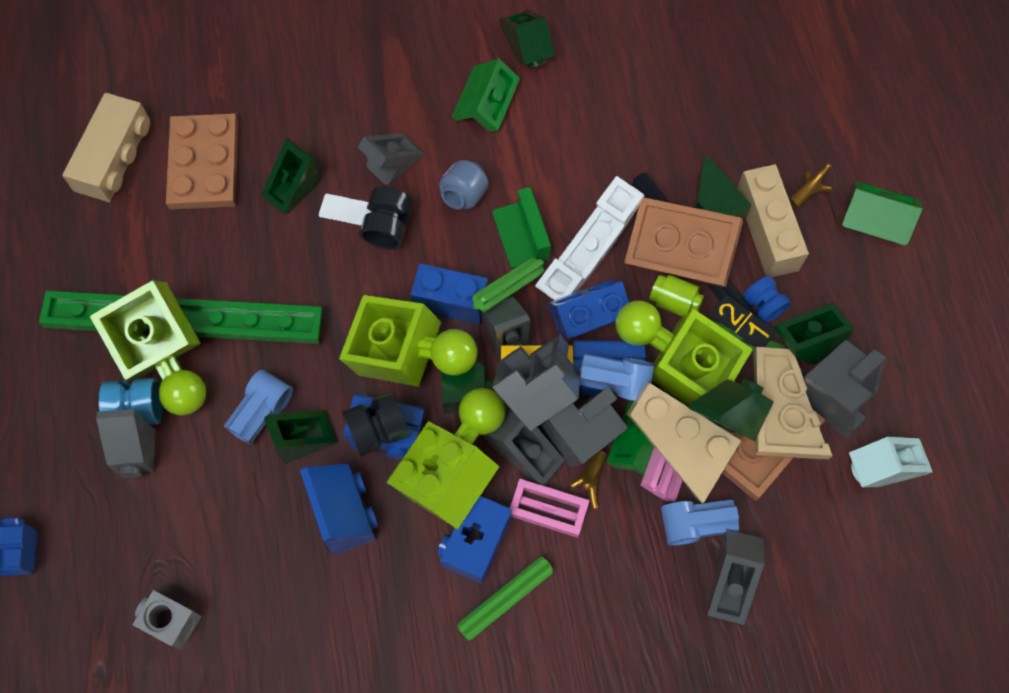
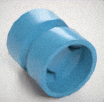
[99,378,163,425]

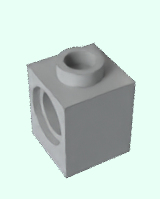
[132,590,202,651]

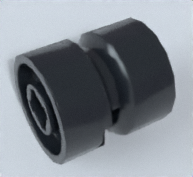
[359,187,414,250]
[343,392,410,456]

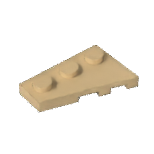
[753,347,833,460]
[627,382,741,504]

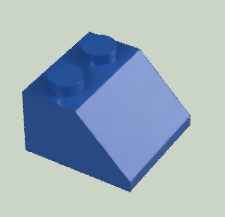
[300,464,379,555]

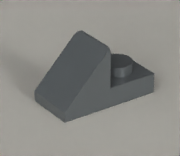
[358,133,425,185]

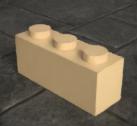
[62,93,150,202]
[737,164,809,277]

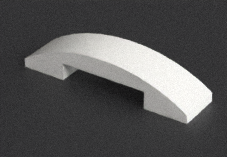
[535,176,645,300]

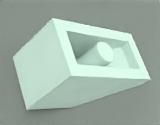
[849,437,933,487]

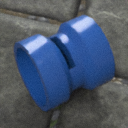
[743,275,792,323]

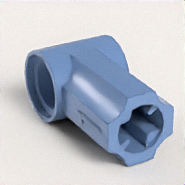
[579,353,655,401]
[224,369,293,445]
[661,500,739,546]

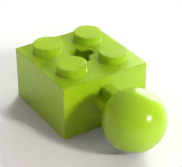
[90,280,206,416]
[339,295,478,387]
[615,300,753,406]
[386,388,506,530]

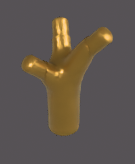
[789,163,832,209]
[570,450,607,509]

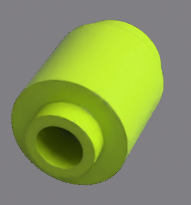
[649,275,704,317]

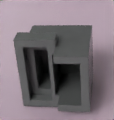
[493,334,580,431]
[805,340,886,439]
[539,387,628,468]

